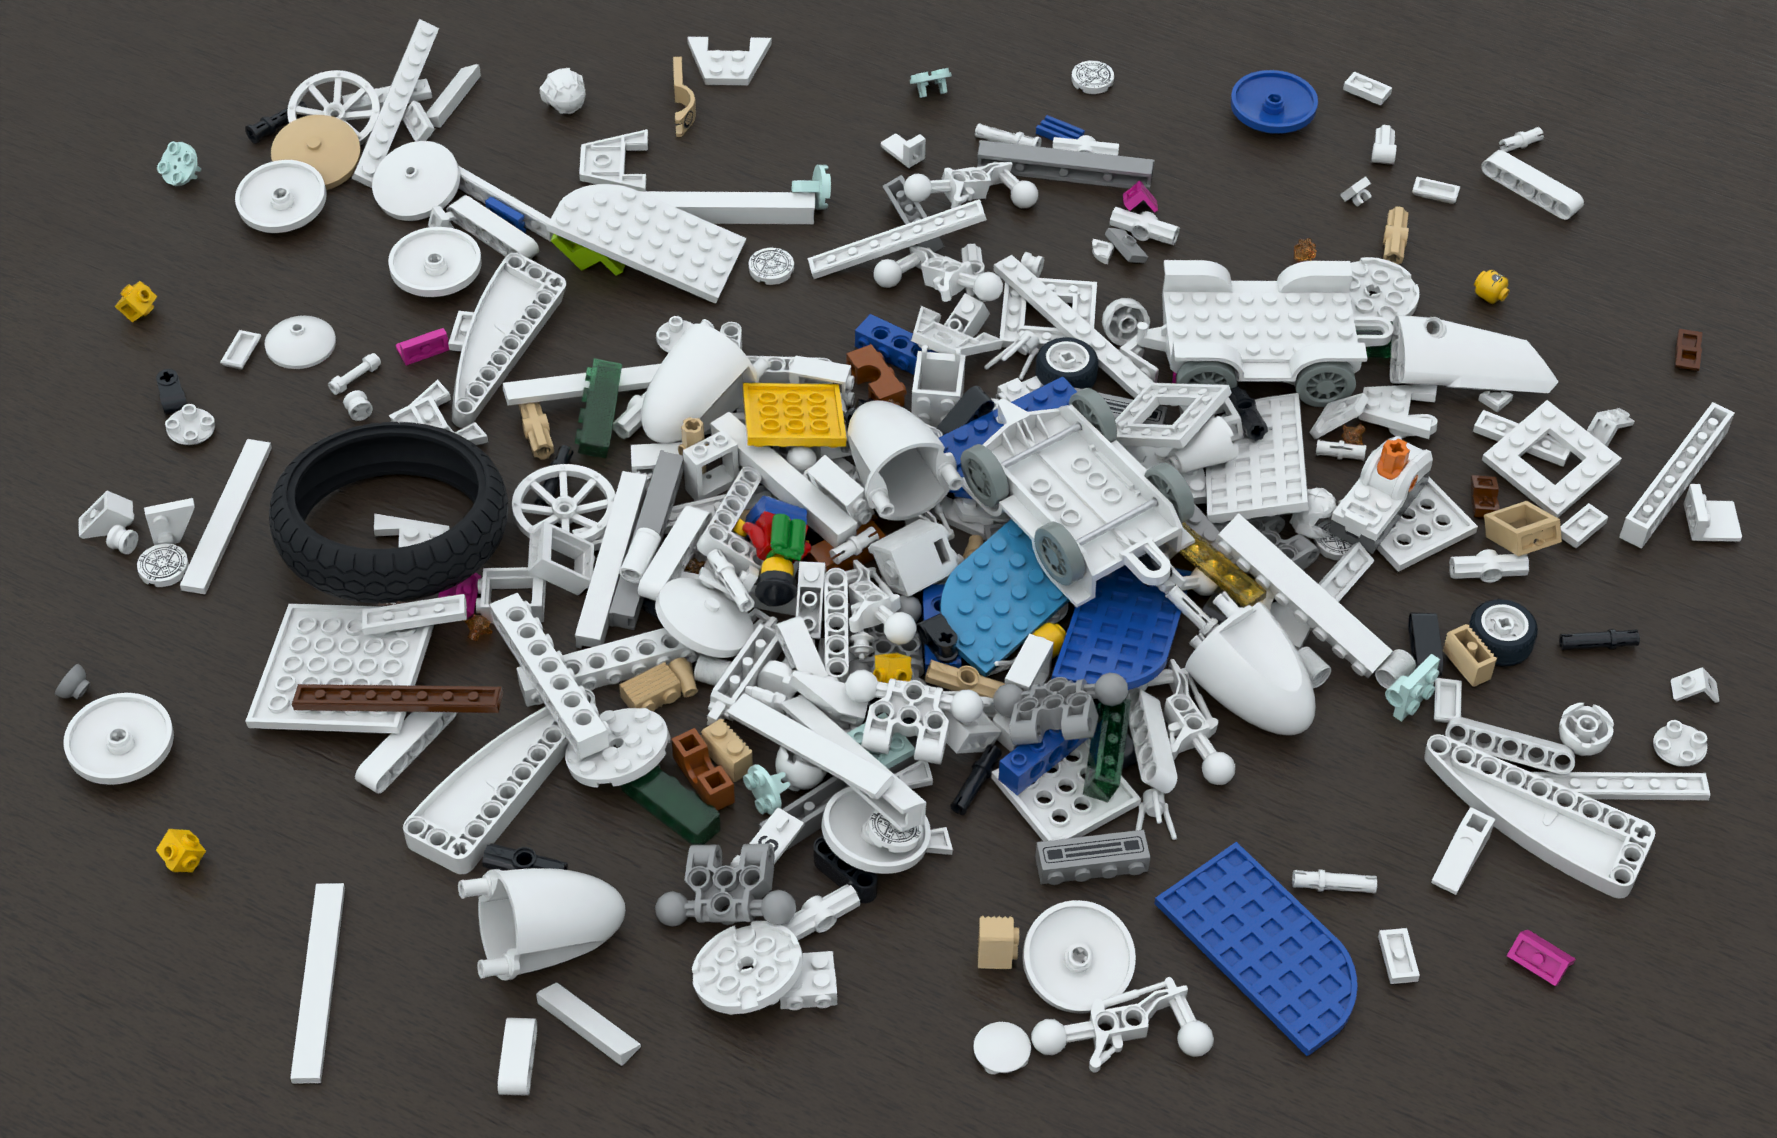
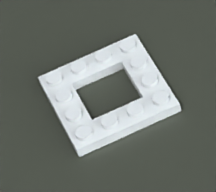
[1000,278,1097,350]
[1115,383,1232,449]
[1482,400,1622,518]

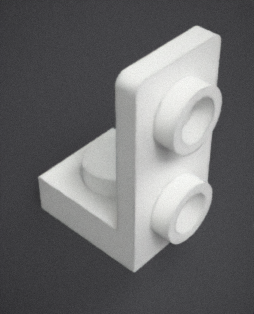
[881,134,926,168]
[1120,334,1159,383]
[1587,408,1635,447]
[698,565,759,601]

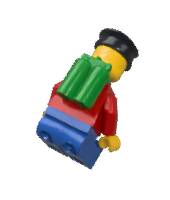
[733,496,812,607]

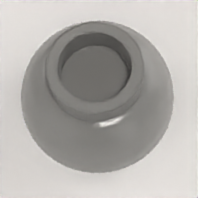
[55,664,91,700]

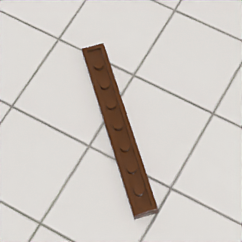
[292,684,504,713]

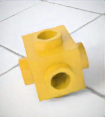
[115,281,158,322]
[873,653,912,683]
[156,829,206,872]

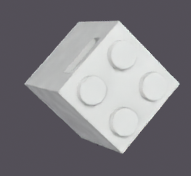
[912,345,965,428]
[868,519,958,597]

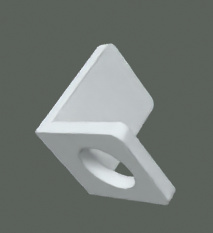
[1671,667,1719,703]

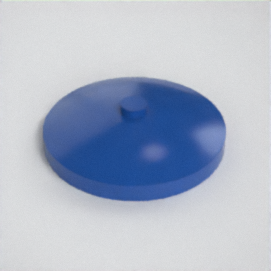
[1231,70,1318,133]

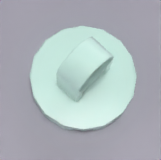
[792,165,831,210]

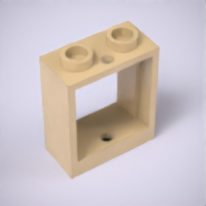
[1484,501,1562,556]

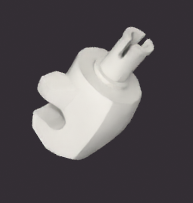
[745,657,797,715]

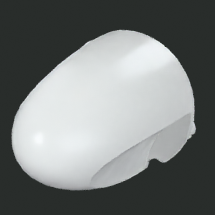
[641,319,771,443]
[848,400,964,521]
[1185,591,1316,735]
[458,869,626,980]

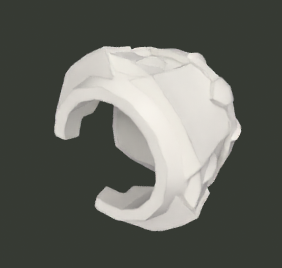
[540,68,586,114]
[1289,488,1337,539]

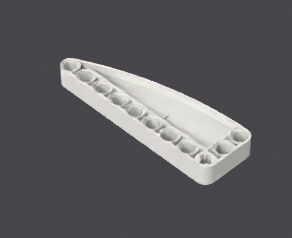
[452,253,566,428]
[403,689,596,874]
[1424,734,1655,899]

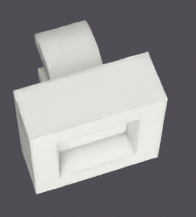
[1340,177,1371,207]
[428,206,456,228]

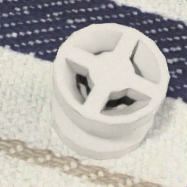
[1021,252,1044,278]
[343,390,373,421]
[106,525,138,554]

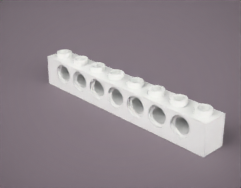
[1619,402,1734,549]
[489,593,611,760]
[516,628,701,707]

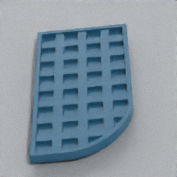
[940,519,1070,677]

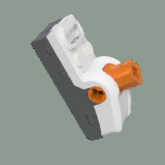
[1329,436,1433,554]

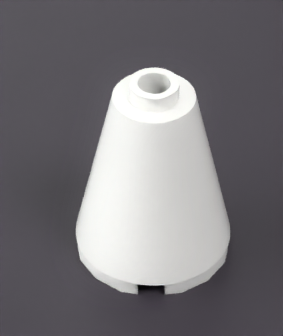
[1167,415,1239,473]

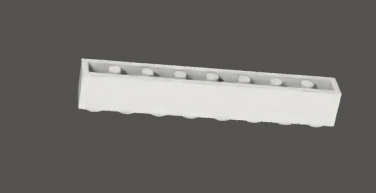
[1215,513,1393,678]

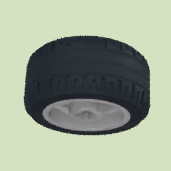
[1035,337,1098,389]
[1469,599,1538,666]

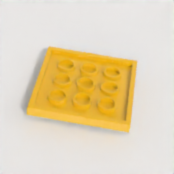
[742,383,847,448]

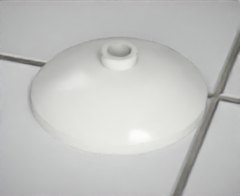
[265,316,336,369]

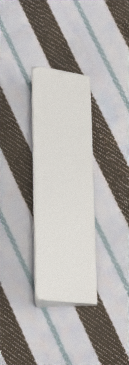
[426,64,481,128]
[536,983,641,1066]

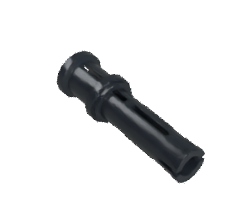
[245,100,307,144]

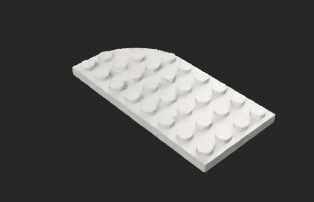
[546,184,746,304]
[1206,393,1309,523]

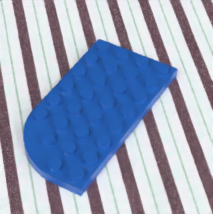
[1051,565,1192,690]
[1154,842,1357,1056]

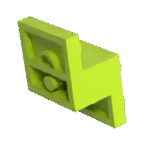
[551,233,625,276]

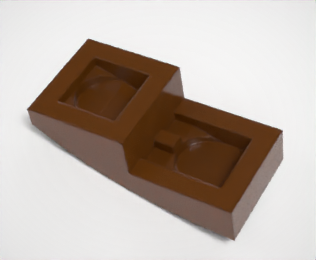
[1675,329,1703,371]
[1471,475,1500,517]

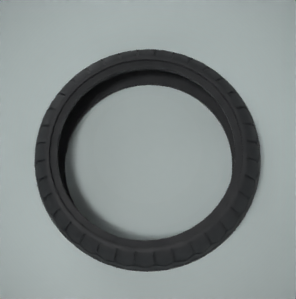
[269,422,508,603]

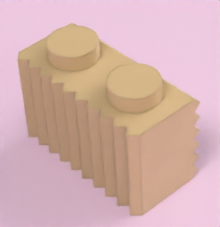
[1442,624,1497,687]
[619,662,681,712]
[701,719,753,782]
[978,916,1019,969]

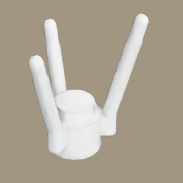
[984,330,1040,380]
[1135,788,1177,840]

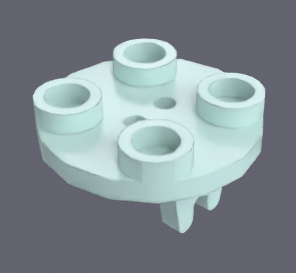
[909,68,952,98]
[157,141,201,186]
[743,764,790,815]

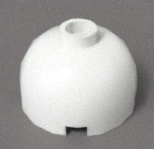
[1102,298,1150,346]
[1559,703,1614,756]
[775,746,827,791]

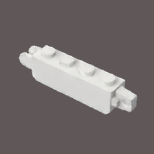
[707,616,782,725]

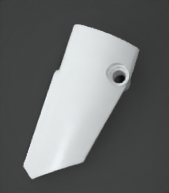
[1390,315,1558,393]

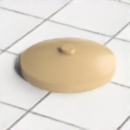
[271,115,361,190]

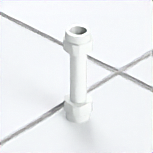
[328,353,381,395]

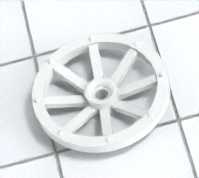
[287,71,381,145]
[512,464,616,542]

